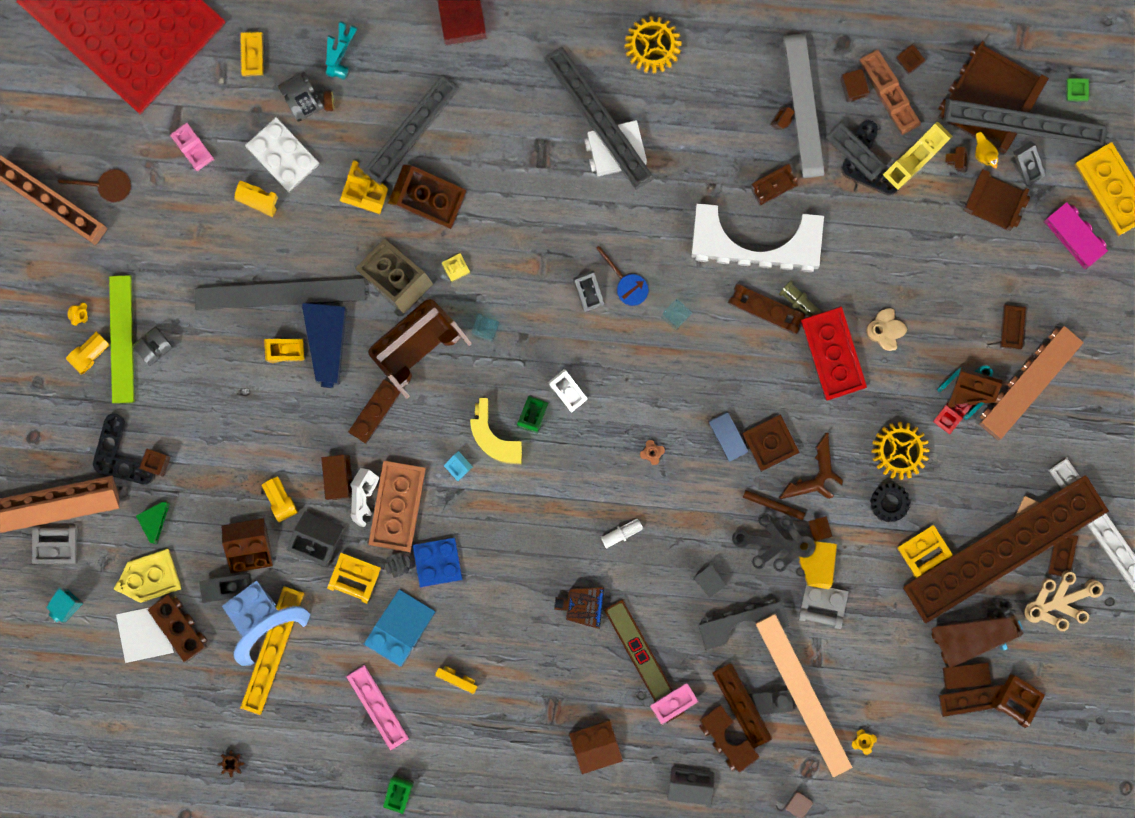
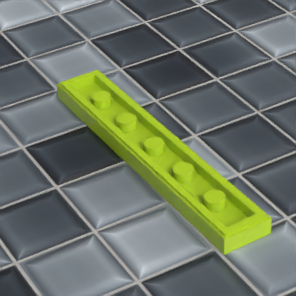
[109,276,135,404]

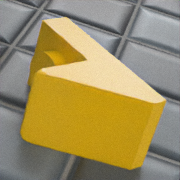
[264,339,305,363]

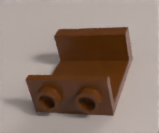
[963,169,1030,231]

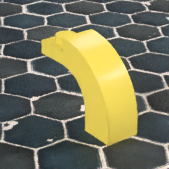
[883,122,953,190]
[470,398,522,464]

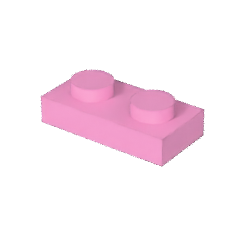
[650,683,698,724]

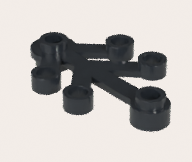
[732,513,815,572]

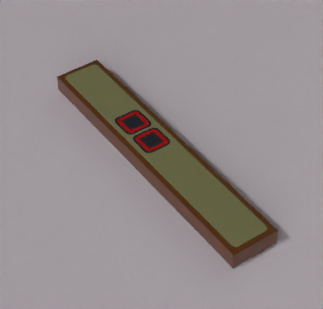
[604,599,685,723]

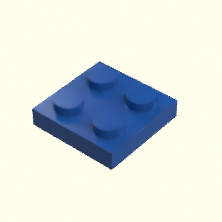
[413,538,462,588]

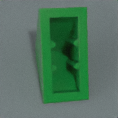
[517,396,548,434]
[136,502,170,545]
[383,775,414,814]

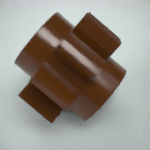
[217,750,246,778]

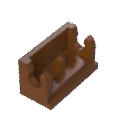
[750,164,798,206]
[321,455,352,500]

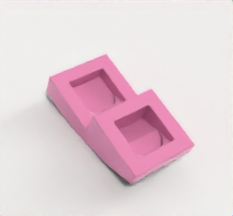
[170,123,214,172]

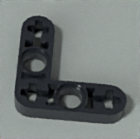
[841,120,899,196]
[93,413,155,485]

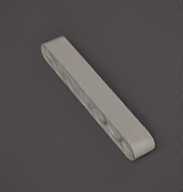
[783,33,824,178]

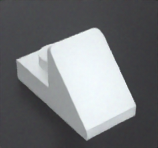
[548,369,587,413]

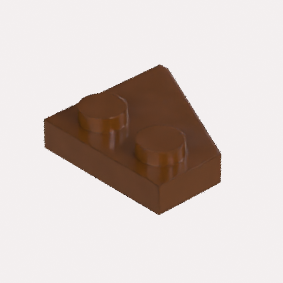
[948,368,1002,407]

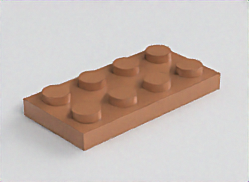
[368,461,426,552]

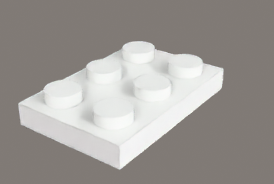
[245,118,320,193]

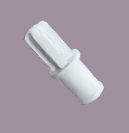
[601,519,643,549]

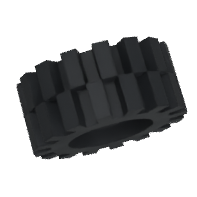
[870,483,911,522]

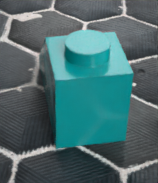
[46,588,83,623]

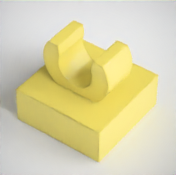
[442,253,470,282]

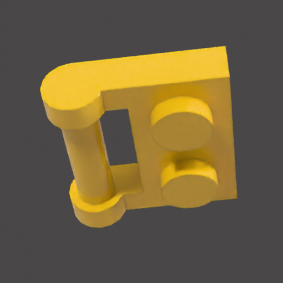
[897,525,953,579]
[327,553,381,604]

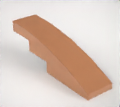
[859,49,921,135]

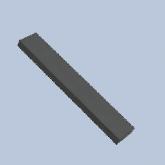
[363,75,459,185]

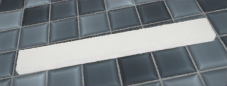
[1048,458,1135,594]

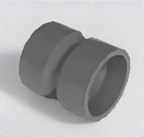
[132,326,173,366]

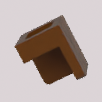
[840,69,870,103]
[139,448,171,477]

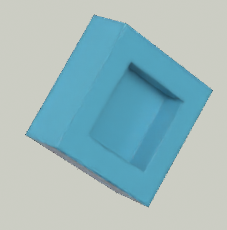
[444,451,473,481]

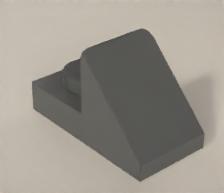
[1011,141,1046,186]
[749,690,794,715]

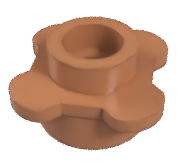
[640,440,665,465]

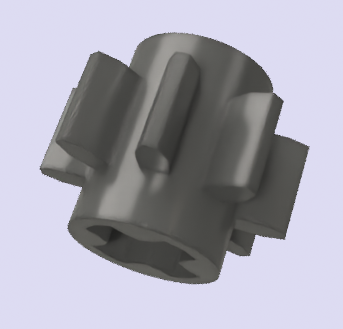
[384,552,411,578]
[987,599,1016,617]

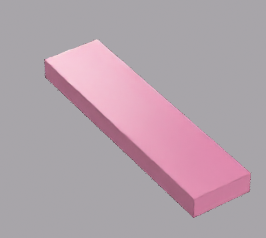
[346,665,409,750]

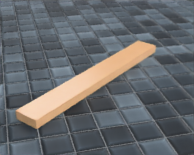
[755,614,852,777]

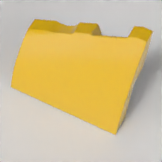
[340,160,388,214]
[235,180,278,217]
[799,541,837,590]

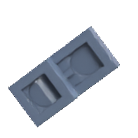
[708,412,748,462]

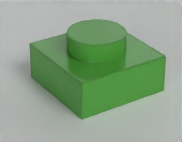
[1066,79,1089,101]

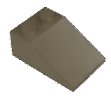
[355,239,433,314]

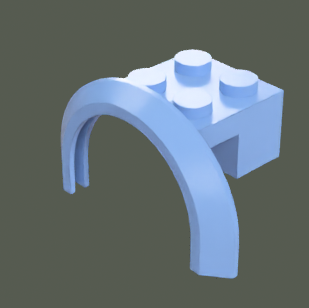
[222,580,311,666]

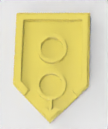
[114,549,182,603]

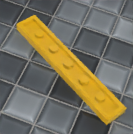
[240,586,304,715]

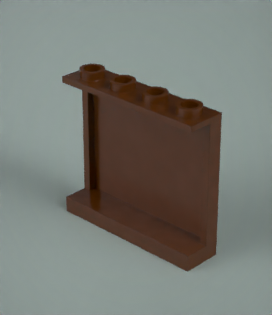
[938,41,1049,154]

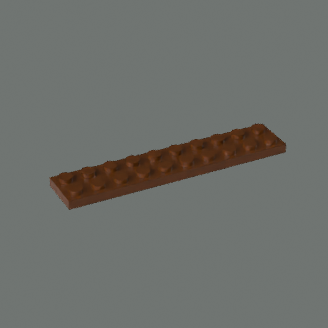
[902,475,1109,624]

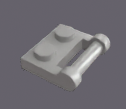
[32,525,78,564]
[798,583,848,629]

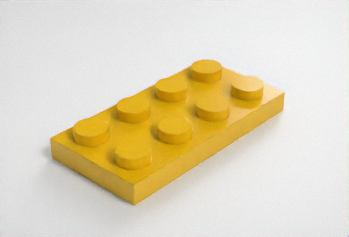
[1074,142,1135,237]

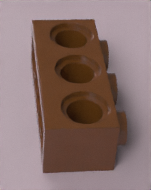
[147,595,208,662]

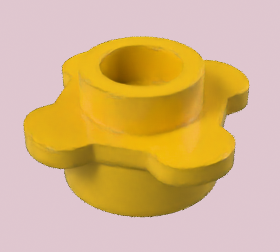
[67,302,88,326]
[852,729,877,755]

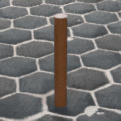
[743,490,806,520]

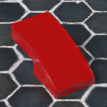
[933,401,972,435]

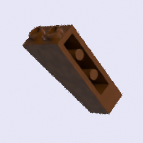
[932,614,1024,668]

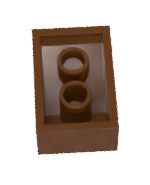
[388,164,467,229]

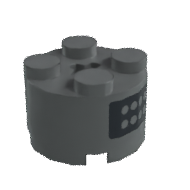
[278,72,324,122]

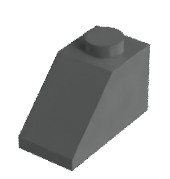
[199,574,250,603]

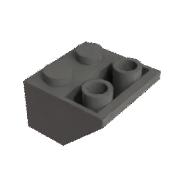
[286,511,344,567]

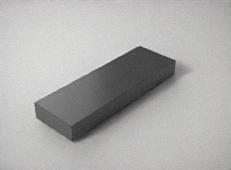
[825,122,887,181]

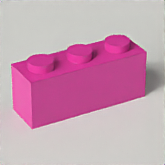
[1044,202,1108,270]

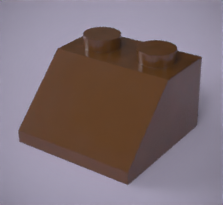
[569,720,623,774]

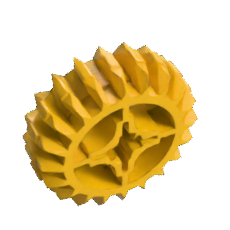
[624,16,681,74]
[871,422,930,480]

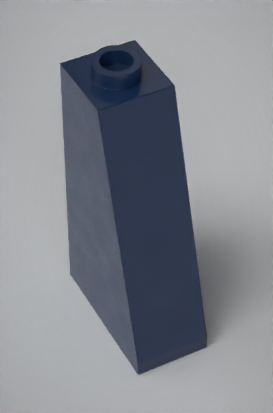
[302,303,347,388]

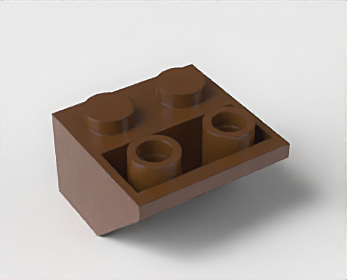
[221,518,273,573]

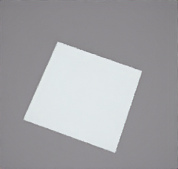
[116,606,174,663]

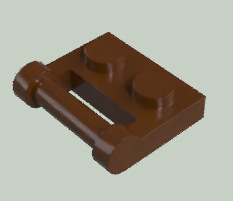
[992,674,1045,728]

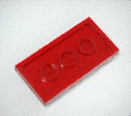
[800,306,867,401]

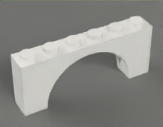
[691,204,824,272]

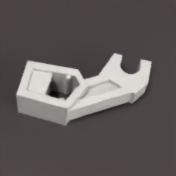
[350,468,380,527]

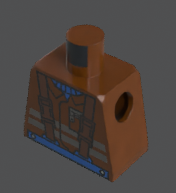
[554,587,604,629]

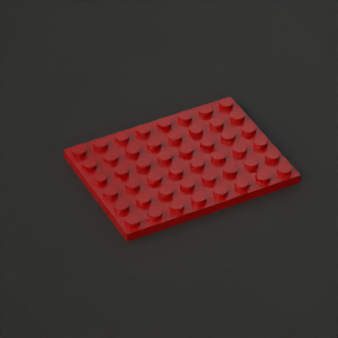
[16,0,226,114]

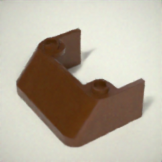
[368,299,472,399]

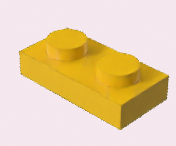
[241,32,263,76]
[435,666,478,694]

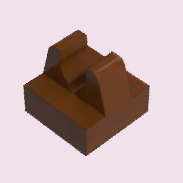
[945,147,968,172]

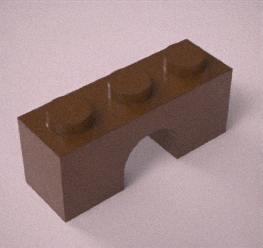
[699,705,760,773]

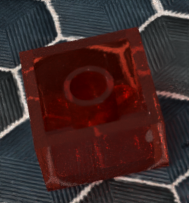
[437,0,487,46]

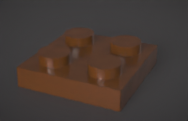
[742,414,800,472]

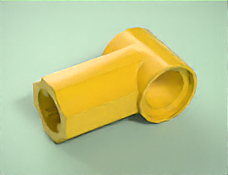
[66,331,110,375]
[262,477,298,523]

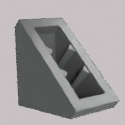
[573,271,605,312]

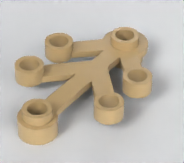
[1024,570,1104,631]

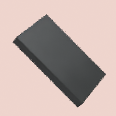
[668,767,714,805]

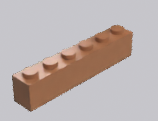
[0,155,108,246]
[979,326,1084,441]
[0,476,119,533]

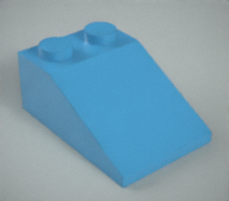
[364,589,436,667]

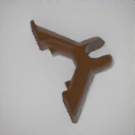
[779,433,843,500]

